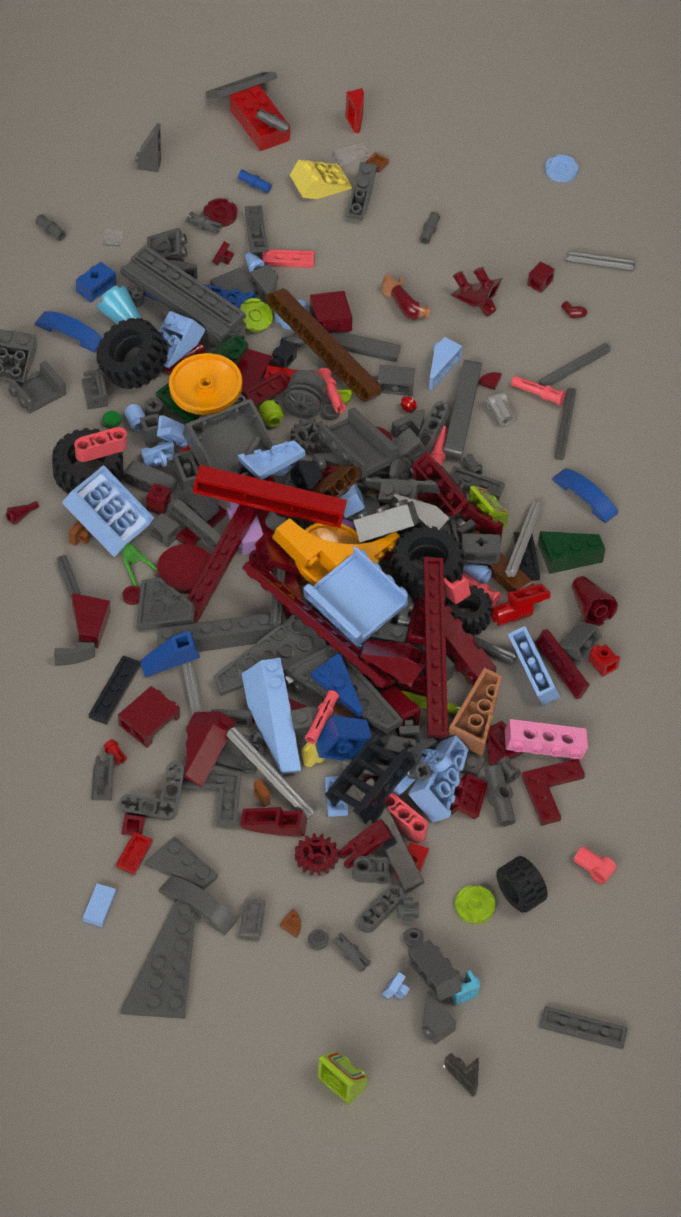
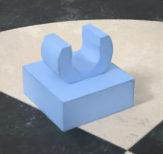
[382,972,410,999]

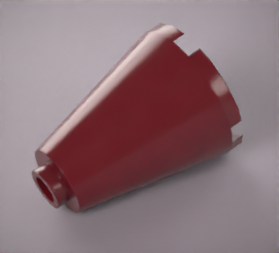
[571,576,618,626]

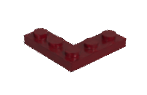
[521,759,585,826]

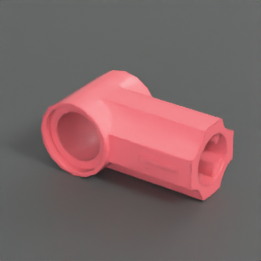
[573,846,617,884]

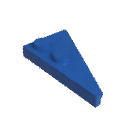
[311,653,363,718]

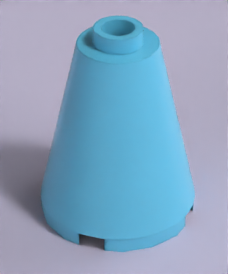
[97,285,141,324]

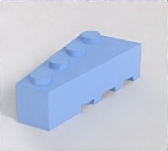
[408,735,468,823]

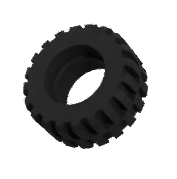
[96,318,168,389]
[52,428,124,494]
[391,526,465,600]

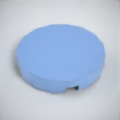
[545,154,578,182]

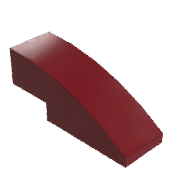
[240,807,307,836]

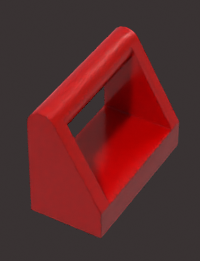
[345,88,364,133]

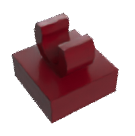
[212,241,234,265]

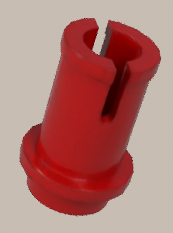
[104,739,127,765]

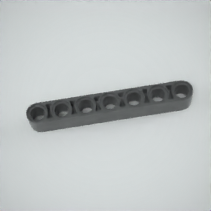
[444,360,482,460]

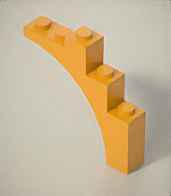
[272,518,400,572]

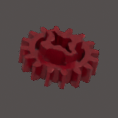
[295,833,339,876]

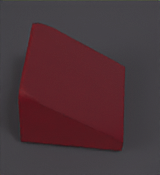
[122,814,146,836]

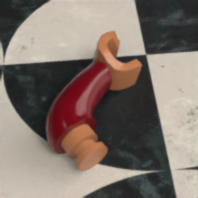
[381,273,430,321]

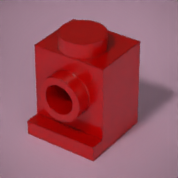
[589,644,620,677]

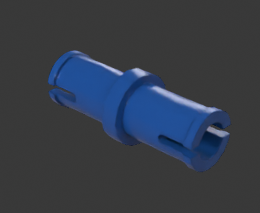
[238,169,272,194]

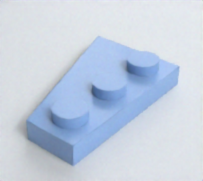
[238,440,305,480]

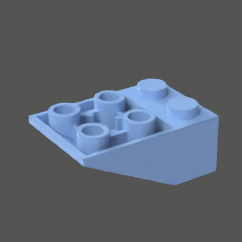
[159,311,206,368]

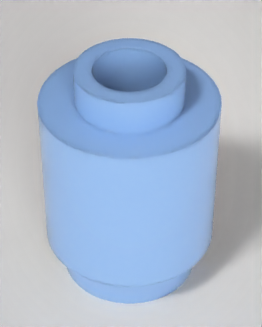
[124,404,145,432]

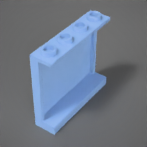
[303,546,408,647]

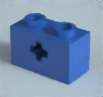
[76,262,116,302]

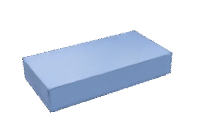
[83,884,116,927]

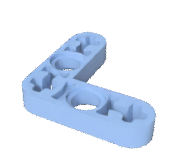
[392,749,452,796]

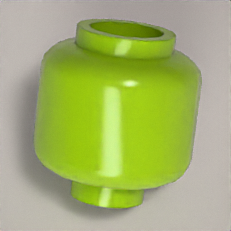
[258,400,284,427]

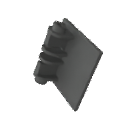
[217,731,266,774]

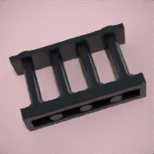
[325,733,416,824]

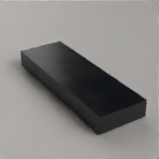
[513,532,540,581]

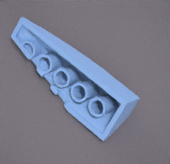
[242,658,301,774]

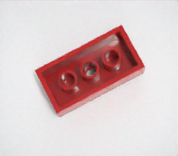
[230,85,290,151]

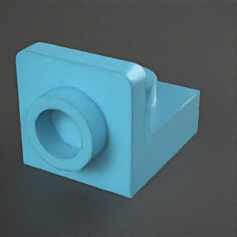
[452,970,481,1006]

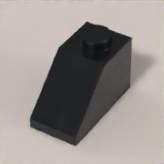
[290,460,322,491]

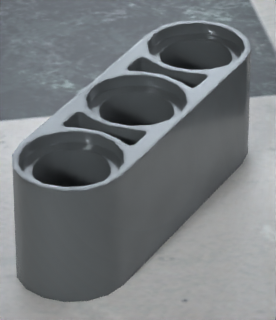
[122,461,178,494]

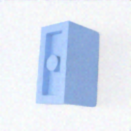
[157,415,188,447]

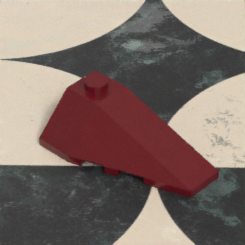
[184,711,236,787]

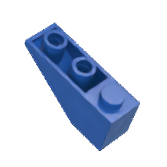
[140,630,200,677]

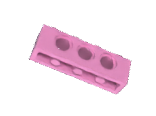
[505,719,588,759]

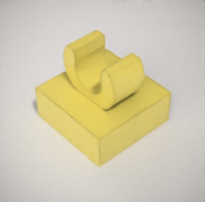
[301,743,325,767]

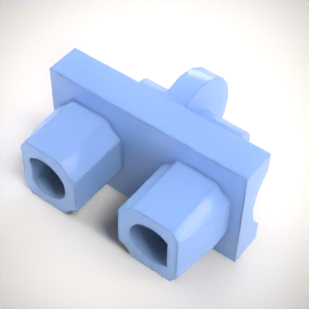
[141,441,175,467]

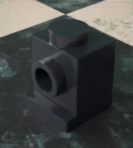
[271,338,297,368]

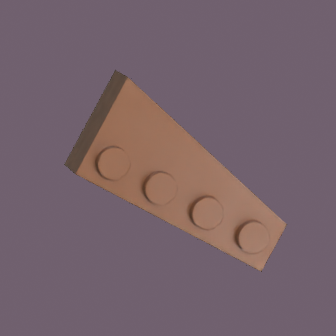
[447,668,502,756]

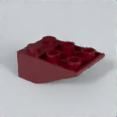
[360,640,425,686]

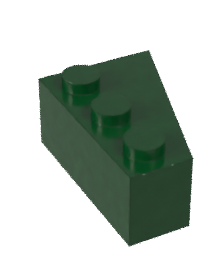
[538,531,605,574]

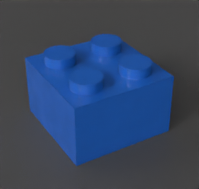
[315,715,372,761]

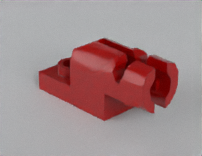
[491,583,551,627]

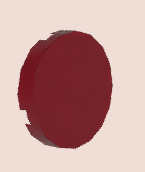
[204,198,237,227]

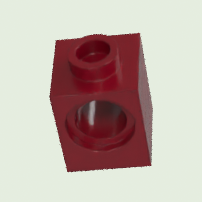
[527,261,555,293]
[146,483,171,515]

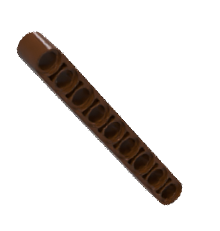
[267,288,381,402]

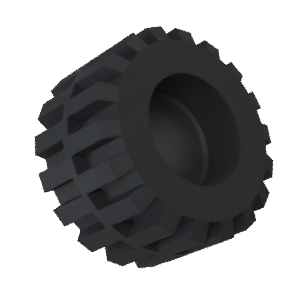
[445,585,492,636]
[496,856,548,913]

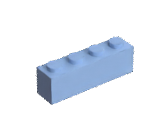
[508,626,560,706]

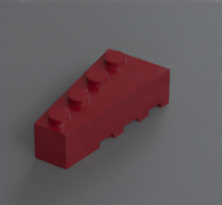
[445,605,497,686]

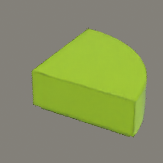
[338,389,352,405]

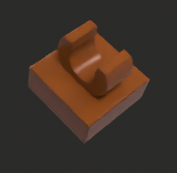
[68,520,91,546]

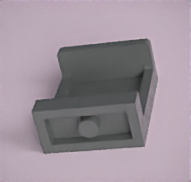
[8,360,66,413]

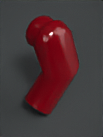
[561,301,587,318]

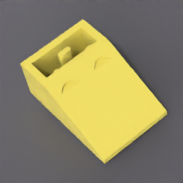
[290,160,352,199]

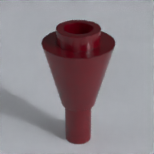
[6,501,39,525]

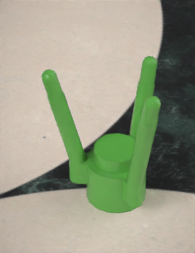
[122,544,157,587]

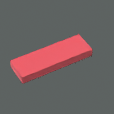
[262,249,314,268]

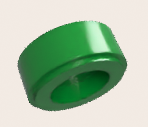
[103,411,121,429]

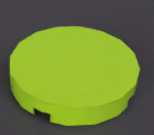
[239,298,273,333]
[454,885,496,924]

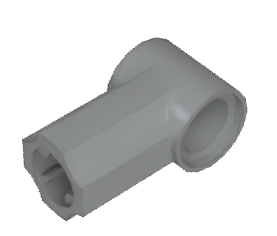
[485,391,515,427]

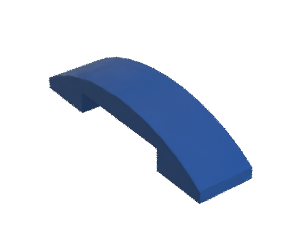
[35,311,103,353]
[552,468,618,523]

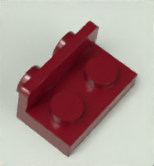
[449,773,488,820]

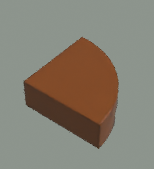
[280,909,301,938]

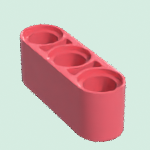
[74,427,127,462]
[385,793,428,843]

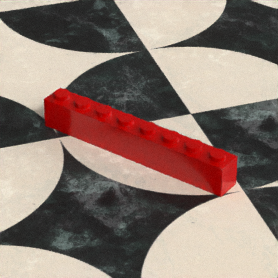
[193,465,347,528]

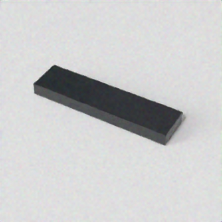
[89,655,141,725]

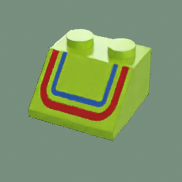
[468,486,509,528]
[318,1051,368,1105]

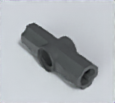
[484,765,516,827]

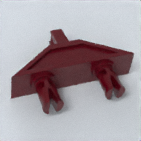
[451,267,503,316]

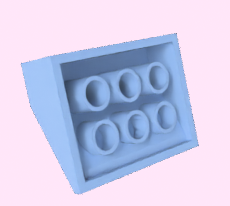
[62,465,154,557]

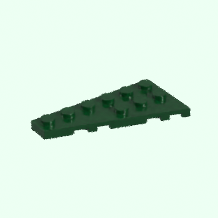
[156,334,249,423]

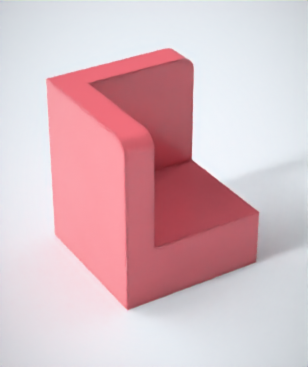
[444,578,471,604]

